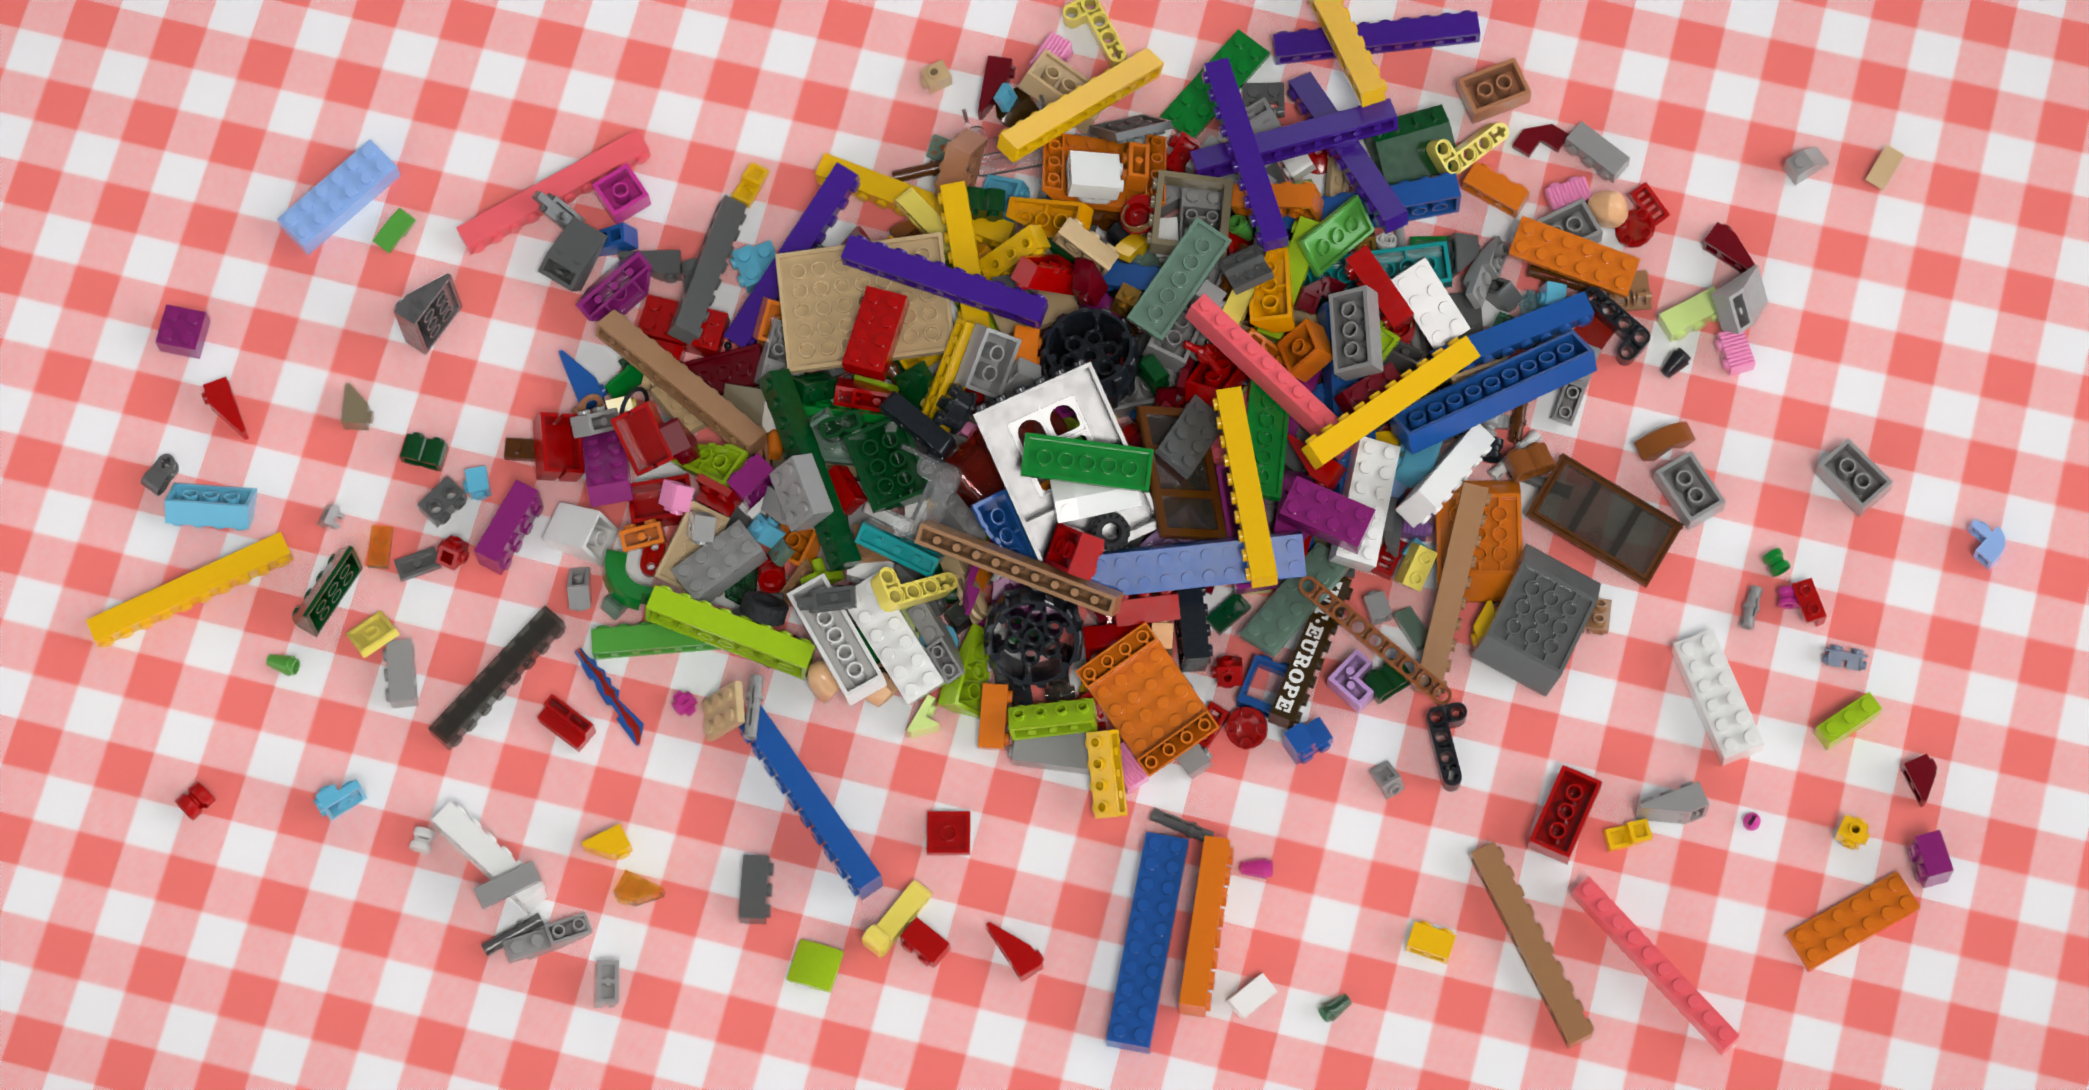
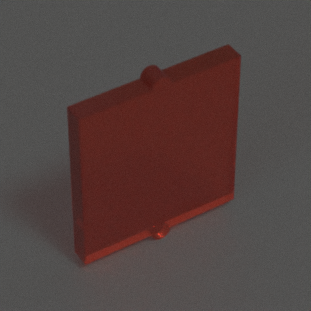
[1574,316,1614,352]

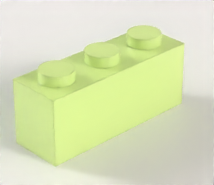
[1657,287,1719,342]

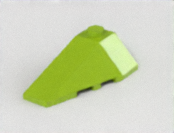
[670,443,748,489]
[937,624,990,719]

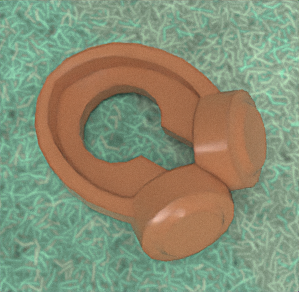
[572,394,604,414]

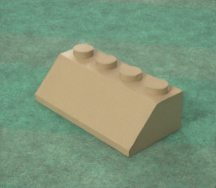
[1018,48,1102,134]

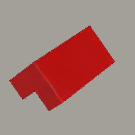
[537,694,596,752]

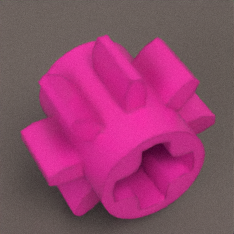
[671,690,697,717]

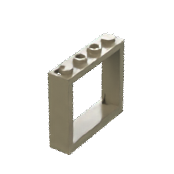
[1146,170,1234,260]

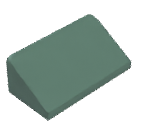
[1393,607,1428,652]

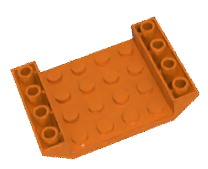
[1042,133,1167,213]
[1436,481,1522,603]
[1075,622,1220,777]

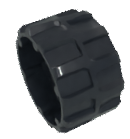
[1040,306,1140,411]
[984,584,1084,688]

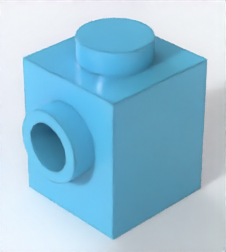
[1536,281,1567,309]
[463,465,492,501]
[747,513,786,549]

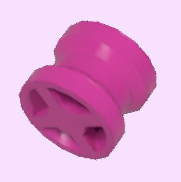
[1778,586,1799,609]

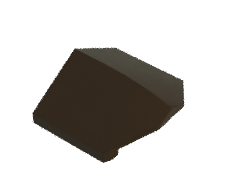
[995,87,1040,128]

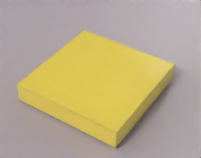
[346,610,400,658]

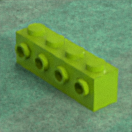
[1008,698,1097,741]

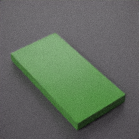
[1298,195,1375,276]

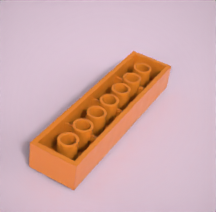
[1179,835,1234,1018]

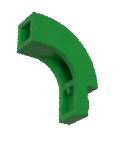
[603,549,654,611]

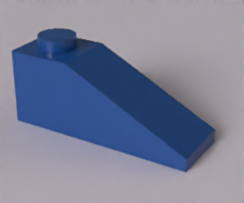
[599,222,639,257]
[558,350,607,410]

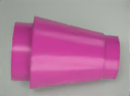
[1241,858,1273,879]

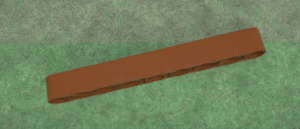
[1298,576,1452,705]

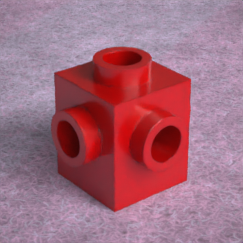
[435,535,469,571]
[1212,656,1243,688]

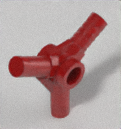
[1182,340,1223,376]

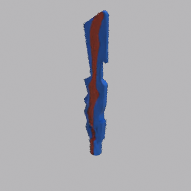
[575,648,644,746]

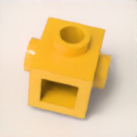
[1834,815,1870,850]

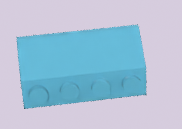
[164,483,257,531]

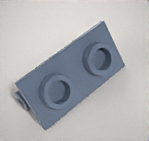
[1822,644,1868,671]

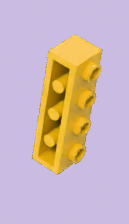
[979,225,1051,281]
[1085,729,1128,819]

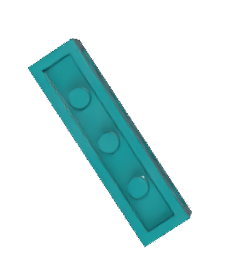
[854,519,945,577]

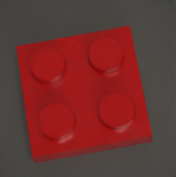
[927,811,971,855]

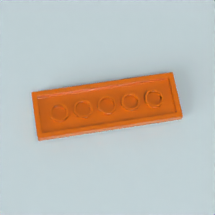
[1508,216,1640,298]
[1785,871,1921,972]

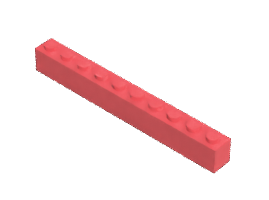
[456,129,651,255]
[1185,293,1355,461]
[1571,876,1740,1056]

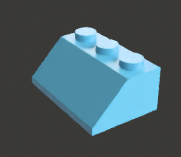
[1395,441,1443,488]

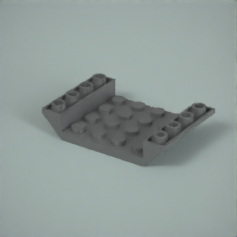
[1471,544,1601,697]

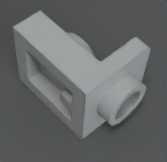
[1370,760,1405,799]

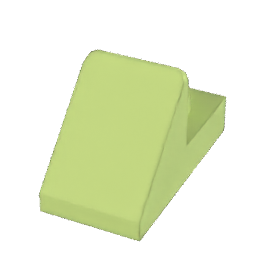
[907,694,941,738]

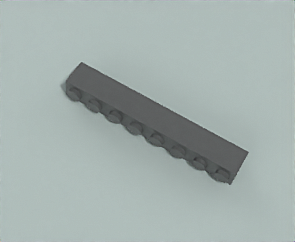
[667,195,747,345]

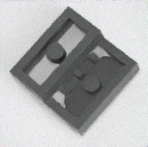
[1218,244,1274,295]
[1384,497,1403,557]

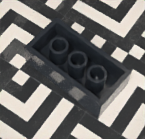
[1174,587,1213,672]

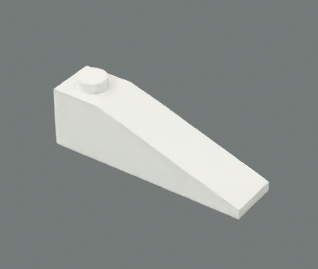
[1049,480,1142,523]

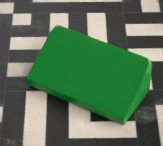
[604,364,644,399]

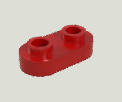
[640,543,666,578]

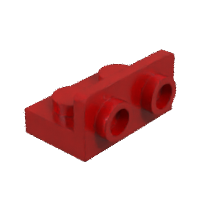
[1166,131,1202,173]
[696,473,741,518]
[1792,578,1827,626]

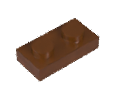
[504,438,535,462]

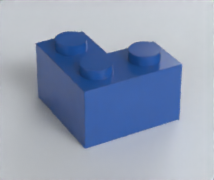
[1282,717,1333,765]

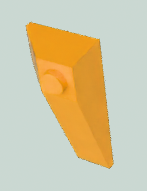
[1006,196,1094,239]
[1249,247,1295,333]

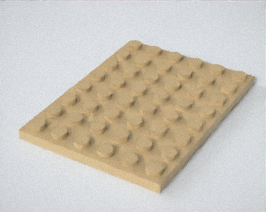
[775,232,953,374]

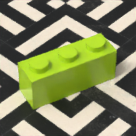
[1814,691,1882,750]

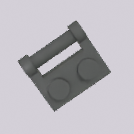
[1243,82,1285,118]

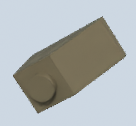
[341,383,374,431]

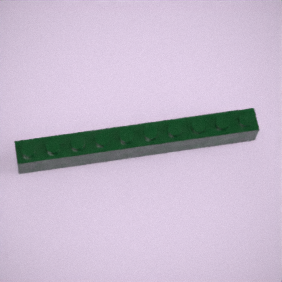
[758,369,862,572]

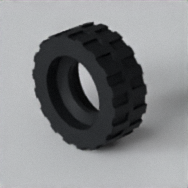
[739,591,789,626]

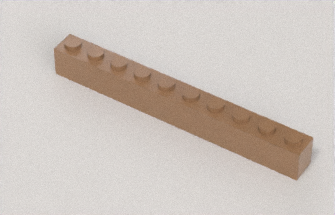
[596,309,767,458]
[1414,482,1492,697]
[914,519,1124,617]
[1470,842,1594,1049]

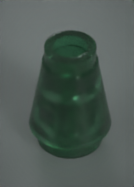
[1318,993,1352,1023]

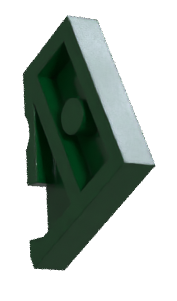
[893,360,934,410]

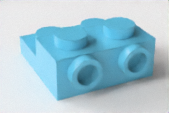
[982,174,1030,223]
[729,240,776,293]
[313,779,367,821]

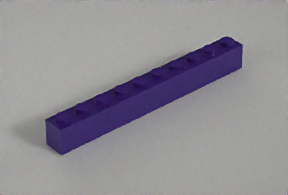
[1273,10,1481,65]
[1201,57,1288,252]
[1287,72,1408,234]
[1190,98,1398,177]
[723,162,861,348]
[841,235,1048,329]

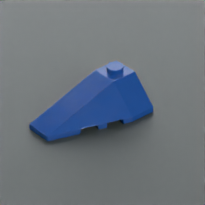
[971,489,1038,560]

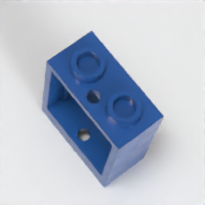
[1236,655,1289,718]

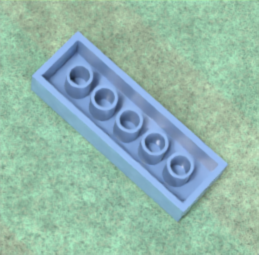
[277,139,401,255]

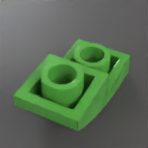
[373,208,416,253]

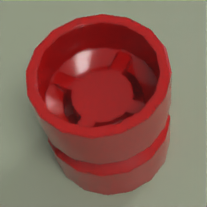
[757,555,786,593]
[174,780,216,821]

